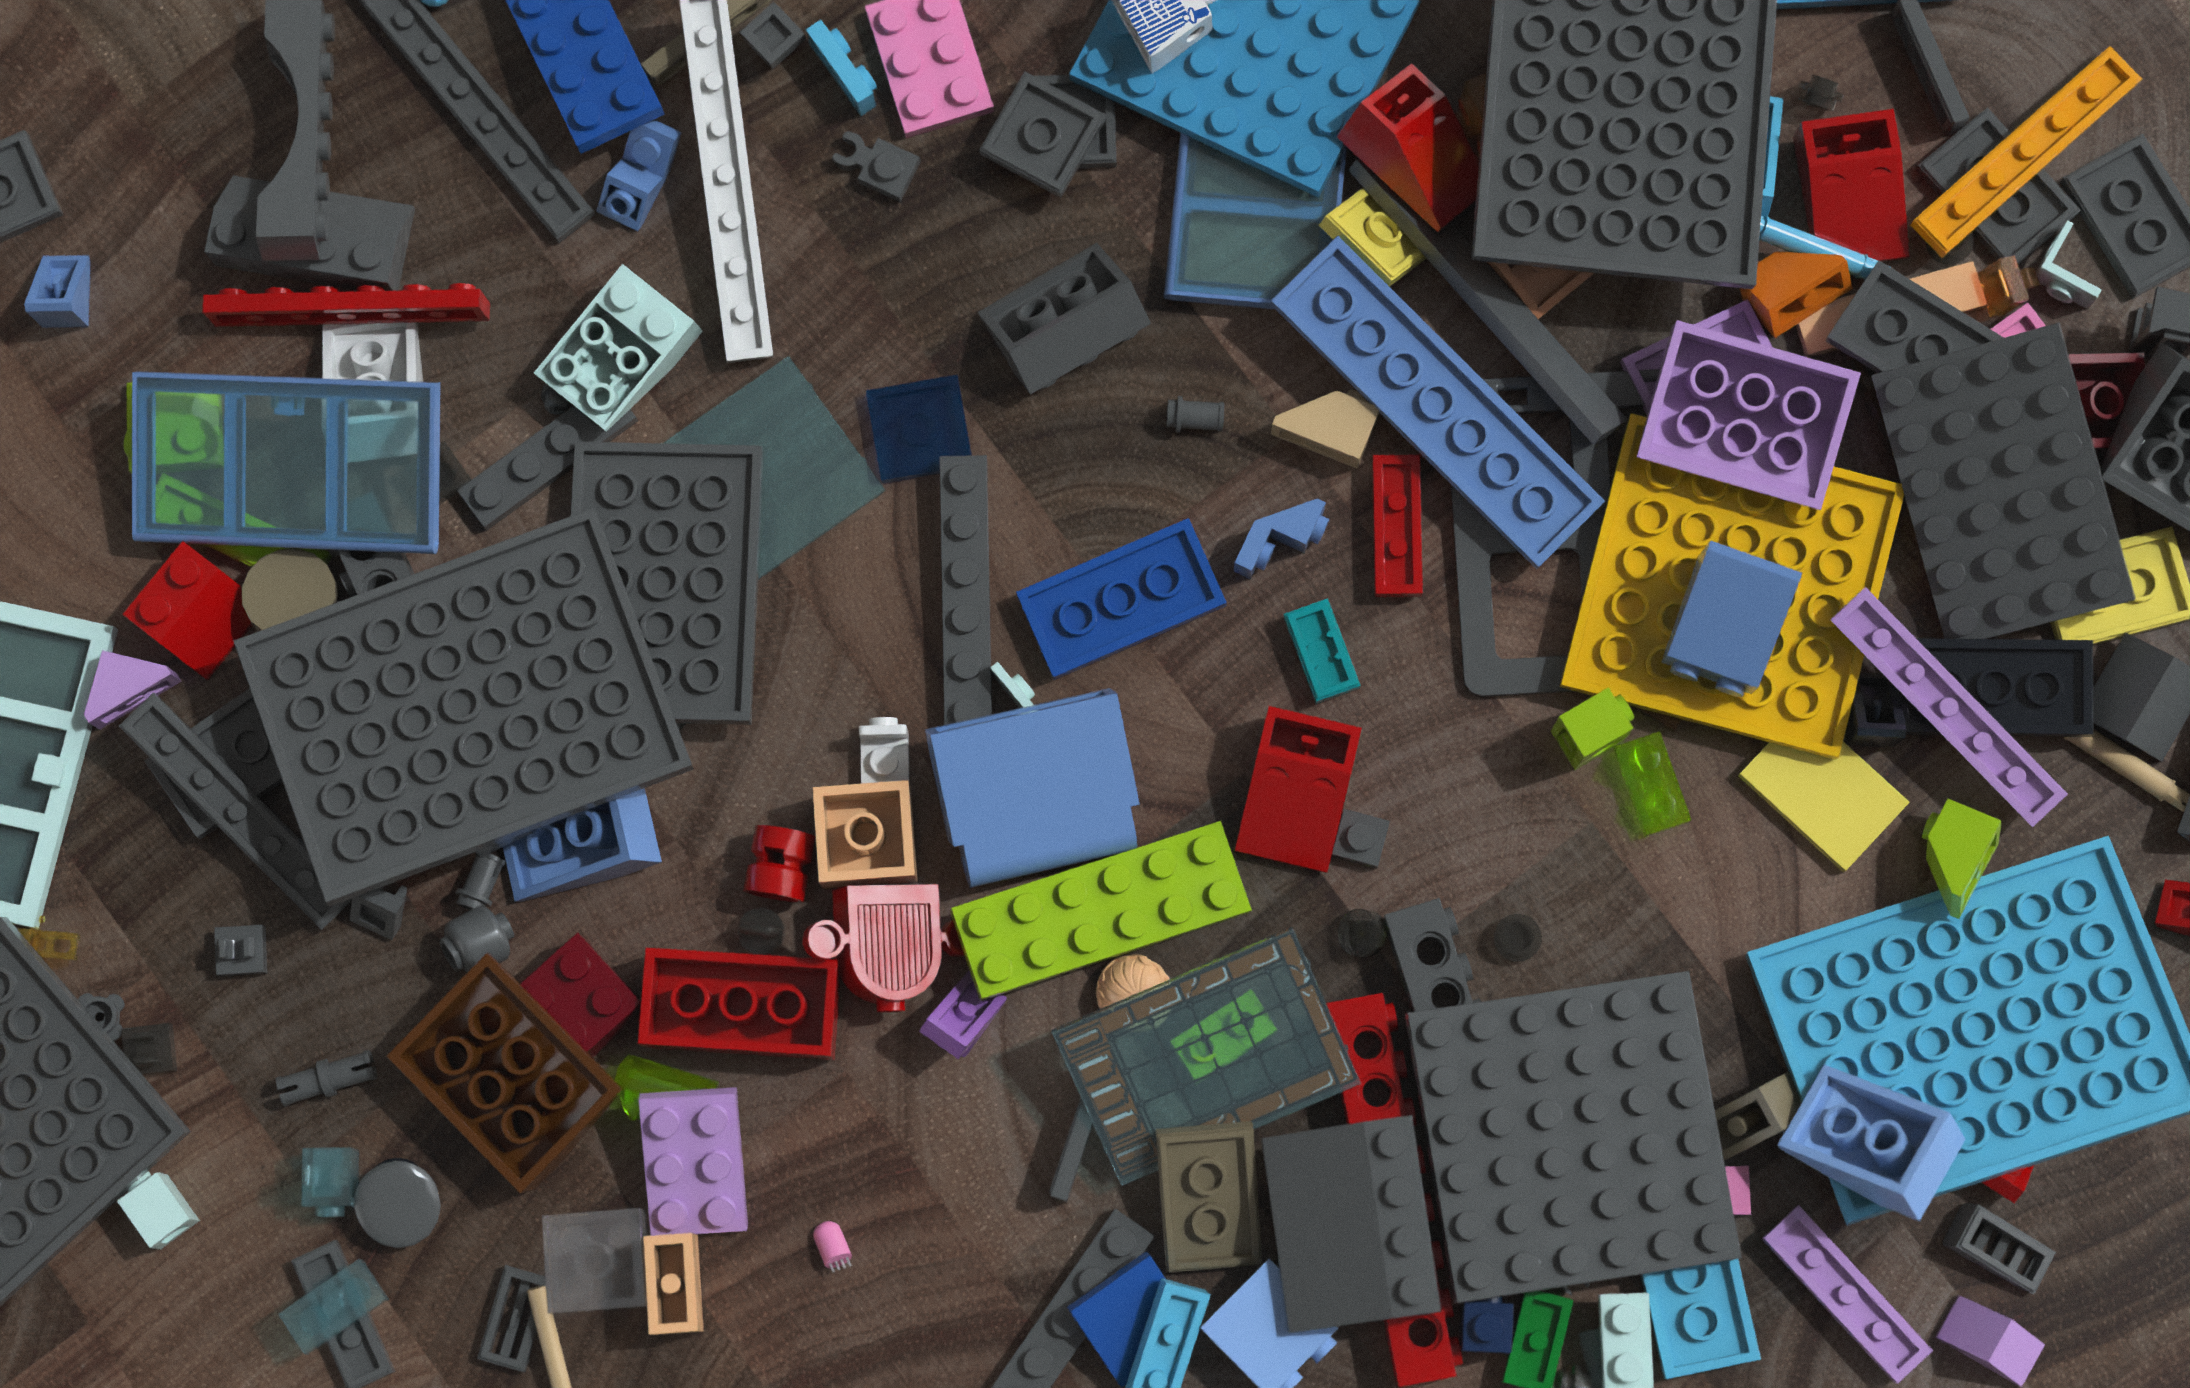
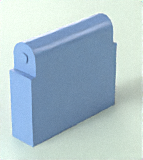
[925,688,1140,888]

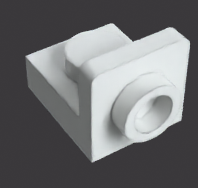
[859,717,910,784]

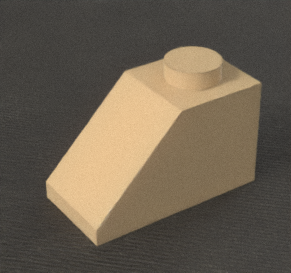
[1271,390,1379,469]

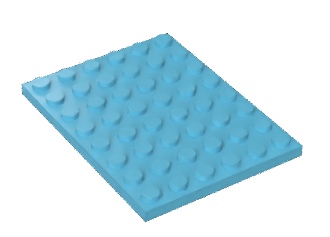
[1746,835,2190,1226]

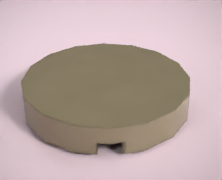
[242,548,338,631]

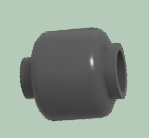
[439,906,514,974]

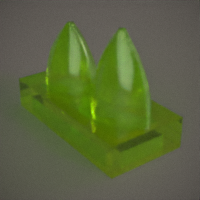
[1613,731,1692,837]
[615,1054,719,1121]

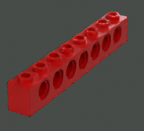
[1325,993,1463,1387]

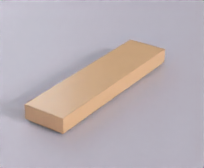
[1796,261,1987,358]

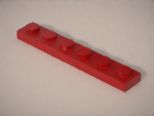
[203,283,490,327]

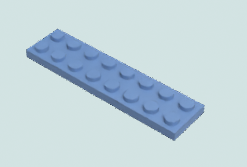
[1270,236,1605,569]

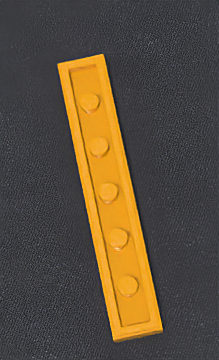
[1910,46,2142,258]

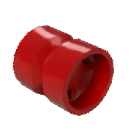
[743,825,816,903]

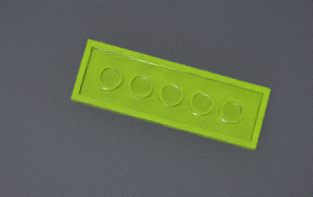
[950,821,1252,1001]

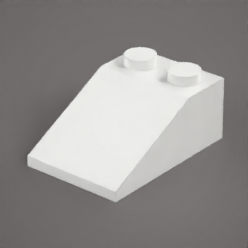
[323,323,423,463]

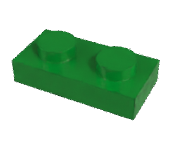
[1502,1291,1574,1388]

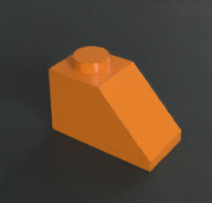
[1740,251,1852,338]

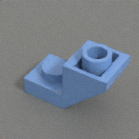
[596,120,682,231]
[1234,498,1329,579]

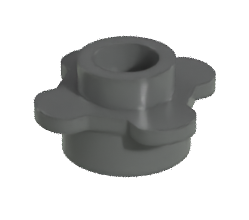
[78,993,125,1041]

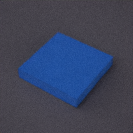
[1067,1252,1200,1388]

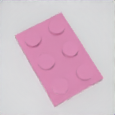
[865,0,994,139]

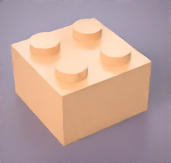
[813,780,918,889]

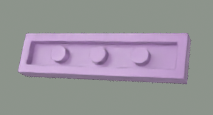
[1761,1206,1933,1384]

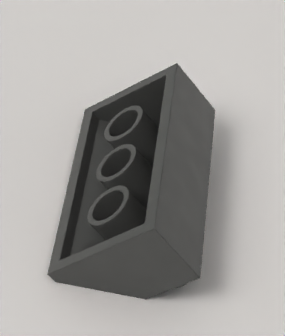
[204,176,415,291]

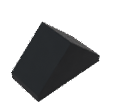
[1846,672,1906,747]

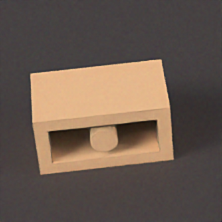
[643,1233,704,1335]

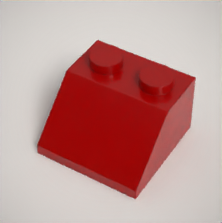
[122,541,252,681]

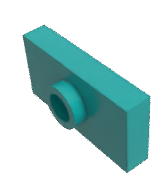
[1283,598,1361,704]

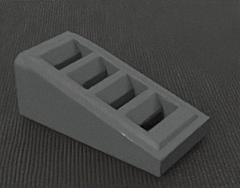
[1942,1203,2056,1295]

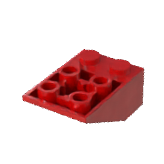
[1337,63,1479,232]
[1793,109,1909,262]
[1235,706,1362,873]

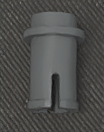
[1166,396,1224,433]
[455,853,505,910]

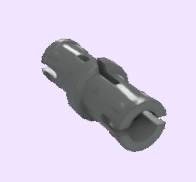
[276,1049,378,1107]

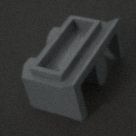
[2128,287,2190,357]

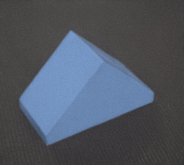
[24,255,90,328]

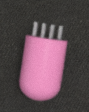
[813,1221,852,1273]

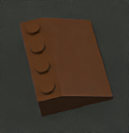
[387,953,623,1193]

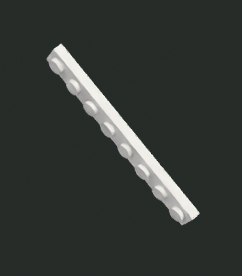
[679,0,773,363]

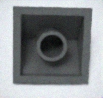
[2093,632,2190,762]

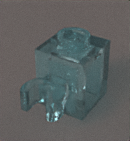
[302,1147,359,1217]

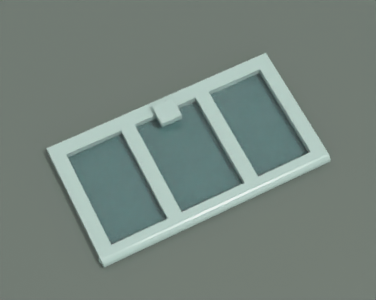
[0,601,118,930]

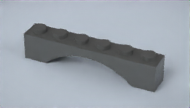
[256,0,335,261]

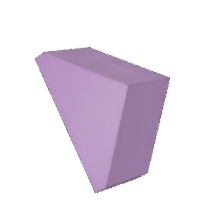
[84,650,181,730]
[1935,1295,2045,1387]

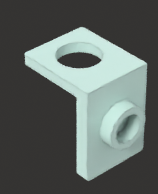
[2032,220,2101,309]
[990,662,1035,708]

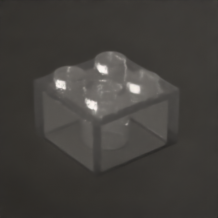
[542,1208,647,1315]

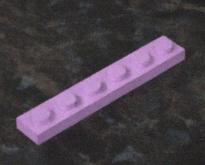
[1830,587,2068,827]

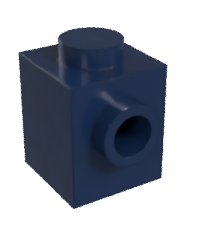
[1459,1296,1513,1354]

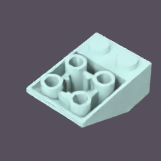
[534,264,703,432]

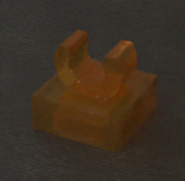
[1977,256,2040,318]

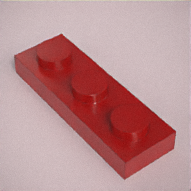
[1372,455,1423,597]

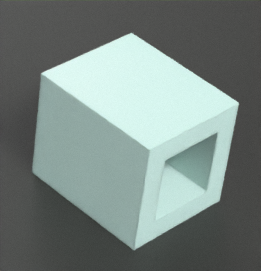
[117,1171,200,1249]

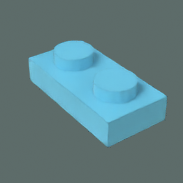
[806,20,877,116]

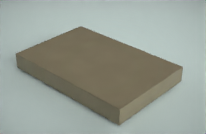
[1155,1121,1263,1273]

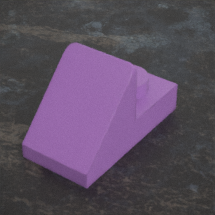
[919,971,1007,1059]

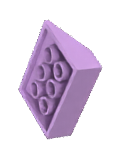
[1636,320,1861,511]

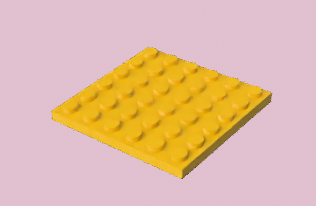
[1559,413,1904,760]

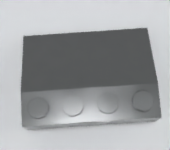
[2100,342,2190,531]
[1261,1115,1441,1333]

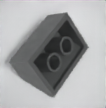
[977,243,1151,394]

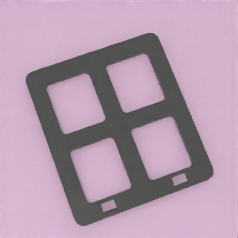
[1450,369,1659,697]

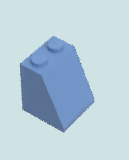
[1661,540,1802,697]

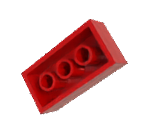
[638,947,841,1060]

